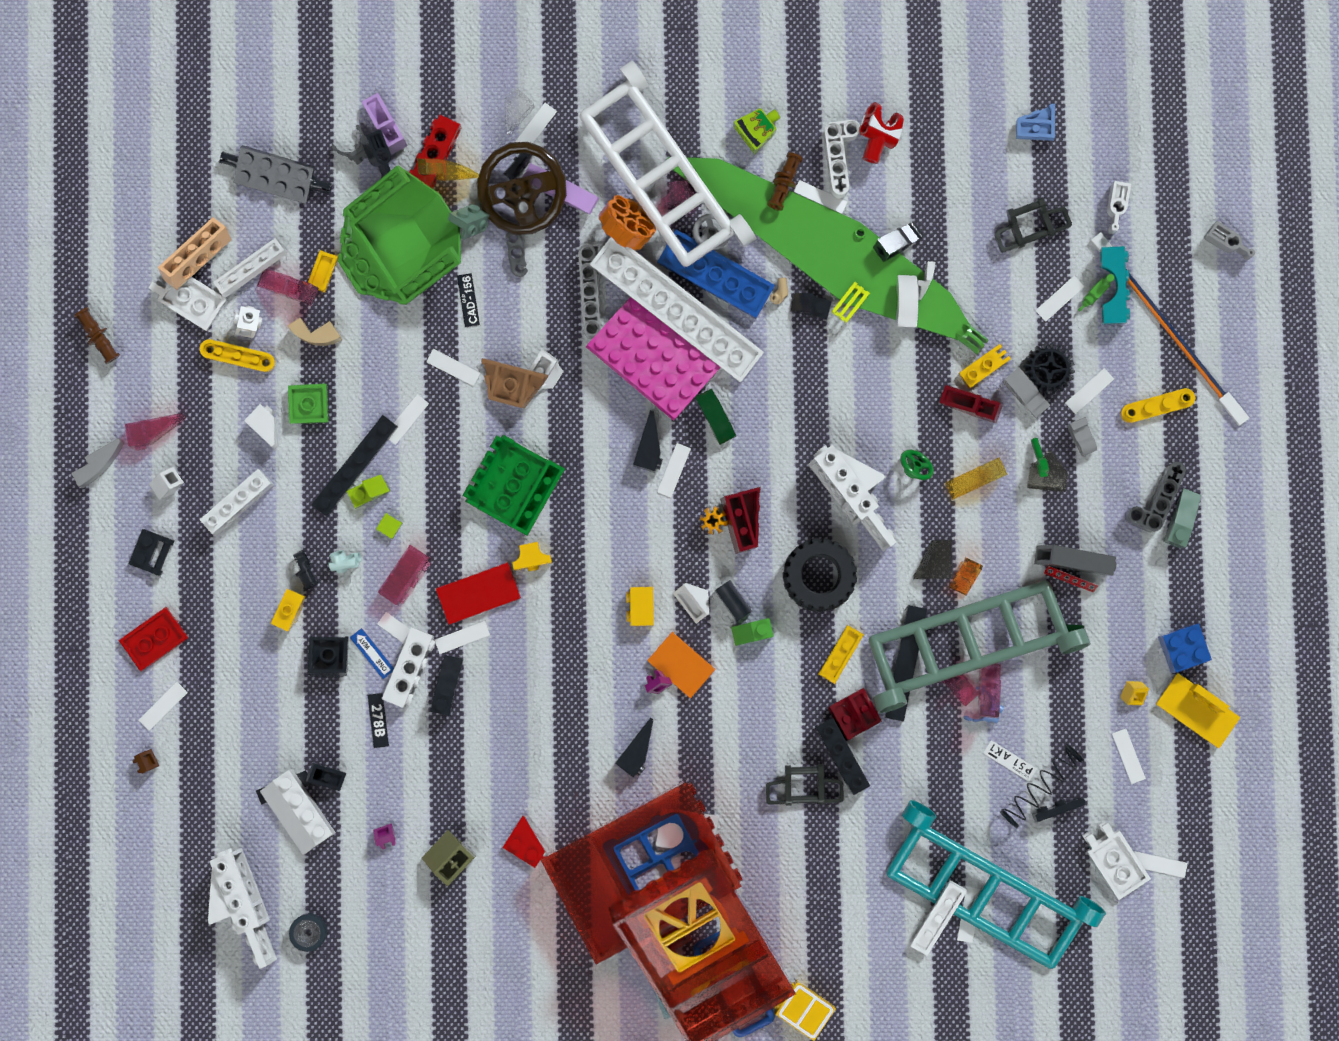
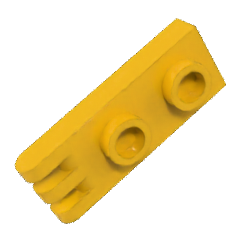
[958,344,1011,389]

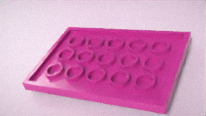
[586,297,721,421]

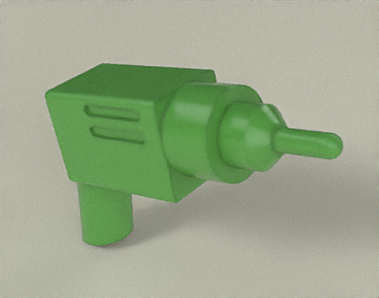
[1078,274,1114,312]

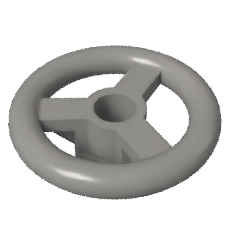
[693,213,730,250]

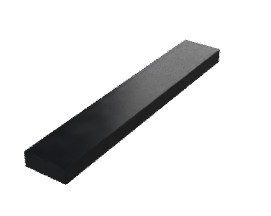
[884,605,927,722]

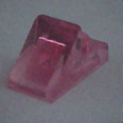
[942,674,980,707]

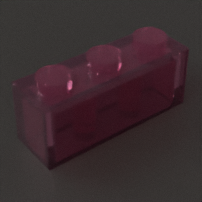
[378,545,431,606]

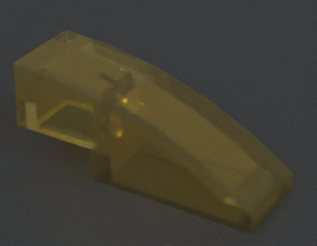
[417,158,479,181]
[945,457,1008,500]

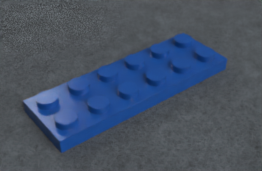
[657,230,775,319]

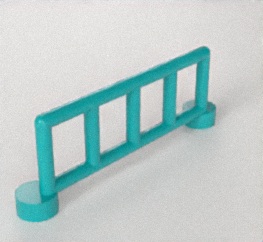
[886,800,1106,969]

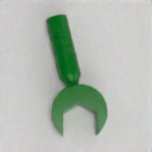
[1031,438,1049,478]

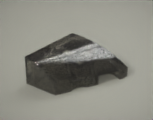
[913,540,952,579]

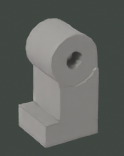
[1067,417,1097,456]

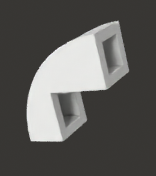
[896,275,918,327]

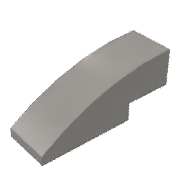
[71,438,124,488]

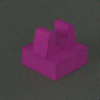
[645,670,672,694]
[373,823,396,849]

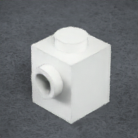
[149,467,184,500]

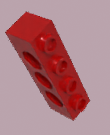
[409,115,462,189]

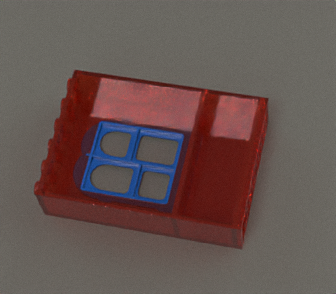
[541,780,743,965]

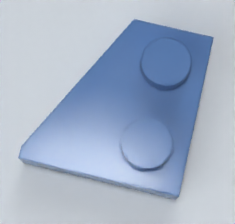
[1016,104,1055,141]

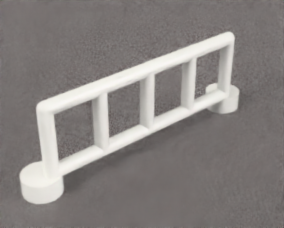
[579,60,757,267]

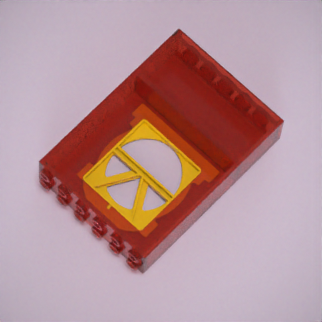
[608,849,796,1041]

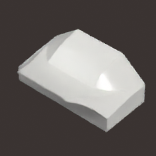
[529,349,563,392]

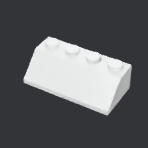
[260,769,336,855]

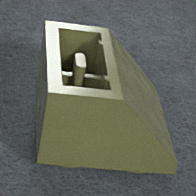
[421,830,476,886]

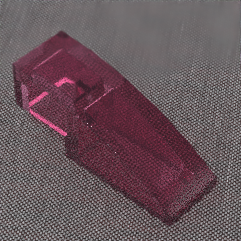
[257,269,319,306]
[978,664,1001,719]

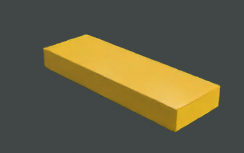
[818,625,864,684]

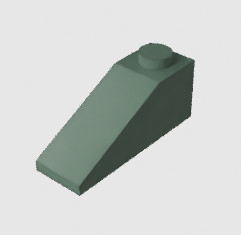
[1163,488,1201,549]

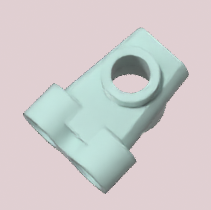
[329,550,361,573]

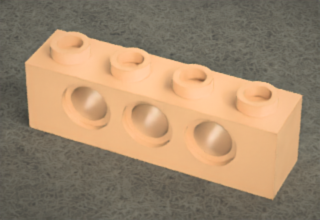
[157,217,232,290]

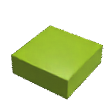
[376,513,403,539]

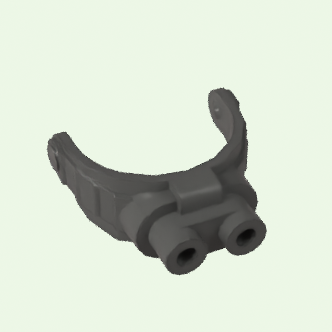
[331,125,367,165]

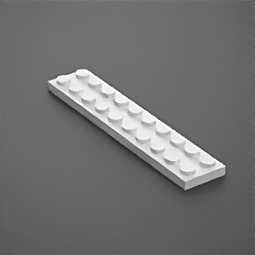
[590,237,764,383]

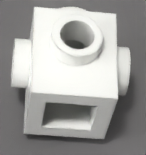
[233,306,262,338]

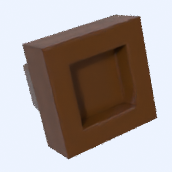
[133,749,160,774]

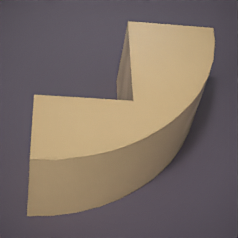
[287,318,342,346]

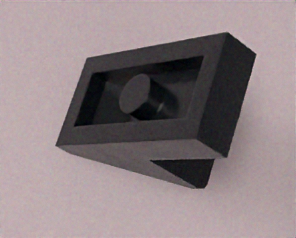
[790,293,832,320]
[306,763,347,791]

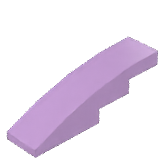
[523,163,599,215]

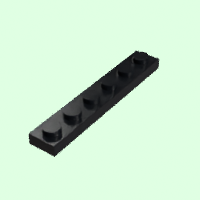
[311,415,398,517]

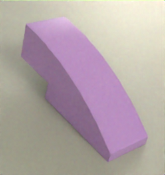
[362,93,408,155]

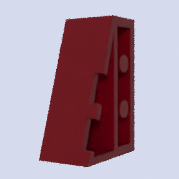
[720,487,761,554]

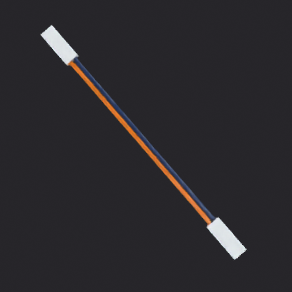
[1090,232,1249,426]

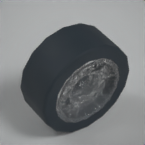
[289,913,328,952]

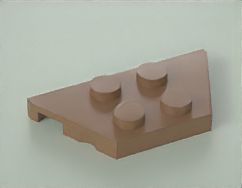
[481,358,548,408]

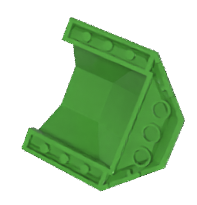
[338,165,461,305]

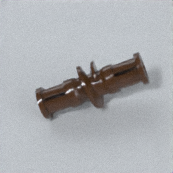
[767,152,803,211]
[74,307,120,364]

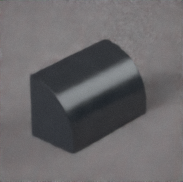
[715,580,752,622]

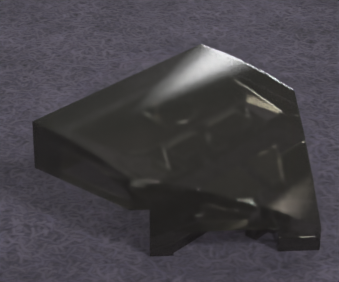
[1027,450,1068,492]

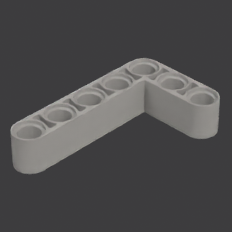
[578,243,606,339]

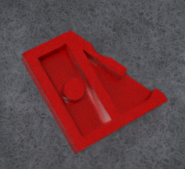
[502,816,546,868]

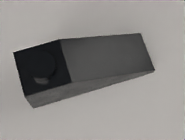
[633,410,663,473]
[430,655,464,716]
[615,717,654,777]

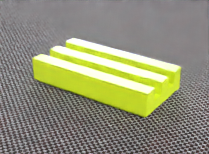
[831,282,870,324]

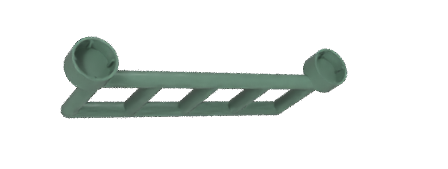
[869,580,1091,713]

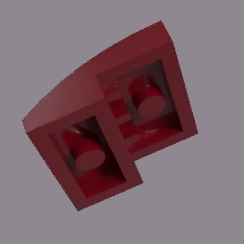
[827,688,882,741]

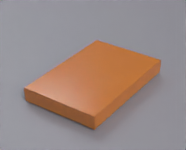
[647,632,716,698]

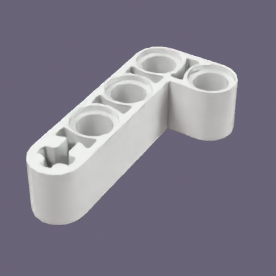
[823,120,860,199]

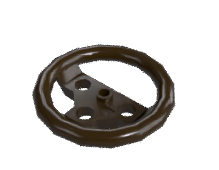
[477,141,567,235]

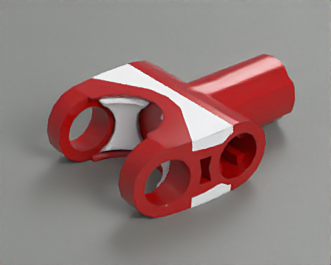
[859,102,904,164]

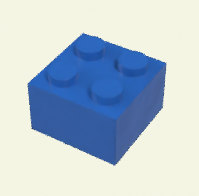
[1158,623,1212,673]

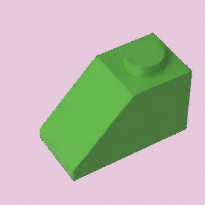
[731,618,774,646]

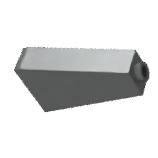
[1034,545,1117,576]

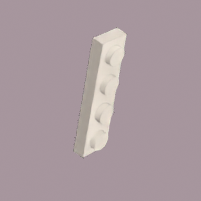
[213,238,287,298]
[910,880,967,956]

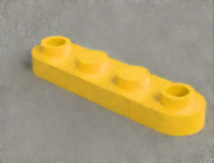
[200,339,276,373]
[1120,388,1195,423]

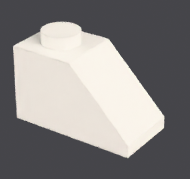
[244,404,278,449]

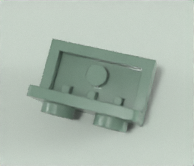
[448,204,489,240]

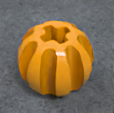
[699,506,728,535]

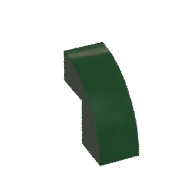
[695,388,736,445]

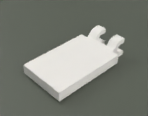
[149,272,227,331]
[1082,821,1151,900]

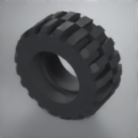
[783,538,857,612]

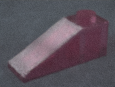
[125,413,186,451]

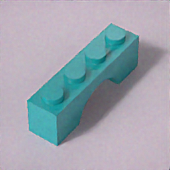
[1100,246,1130,325]

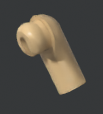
[770,278,788,304]

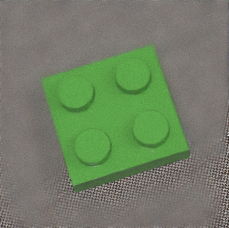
[288,384,329,424]

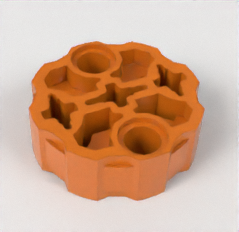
[599,195,656,250]

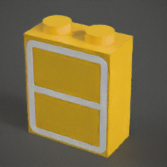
[774,980,836,1041]

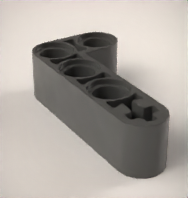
[1125,462,1186,533]

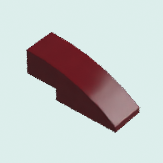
[939,385,1003,424]

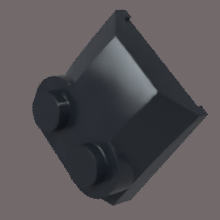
[307,636,349,678]

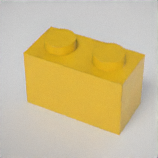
[626,587,654,626]

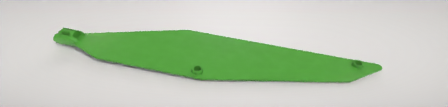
[666,157,989,355]

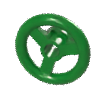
[900,449,934,480]

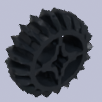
[1023,343,1075,395]

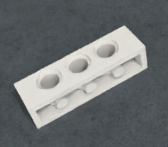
[200,469,274,536]
[382,627,436,708]

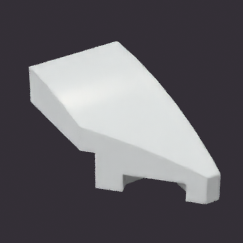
[918,261,935,300]

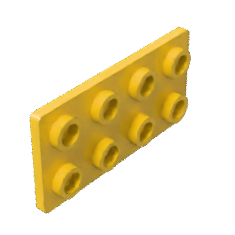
[1156,673,1240,748]

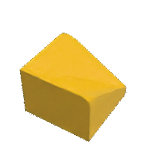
[1121,681,1149,705]

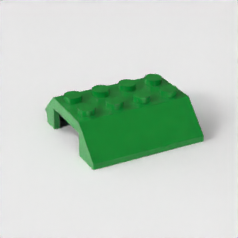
[462,435,565,536]

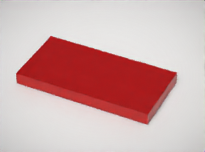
[436,562,521,625]

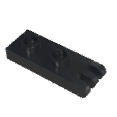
[1032,797,1086,822]

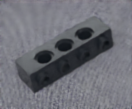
[814,717,870,795]

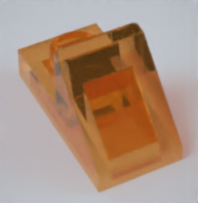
[949,557,983,596]

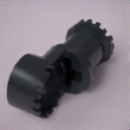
[293,550,319,591]

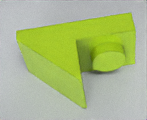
[347,474,390,509]

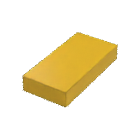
[307,250,338,293]

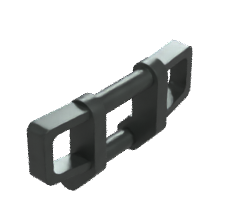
[994,197,1072,253]
[766,764,844,806]

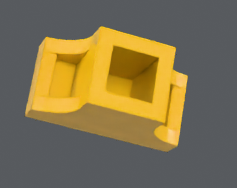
[512,542,552,572]
[271,589,305,632]

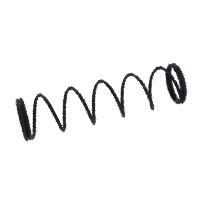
[1000,744,1085,829]

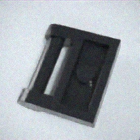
[128,528,175,576]

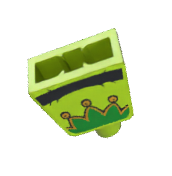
[733,108,781,155]

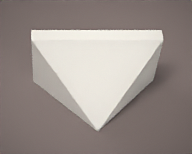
[673,583,709,624]

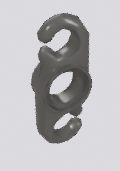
[505,232,528,277]

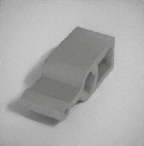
[1204,221,1256,260]
[1002,367,1050,418]

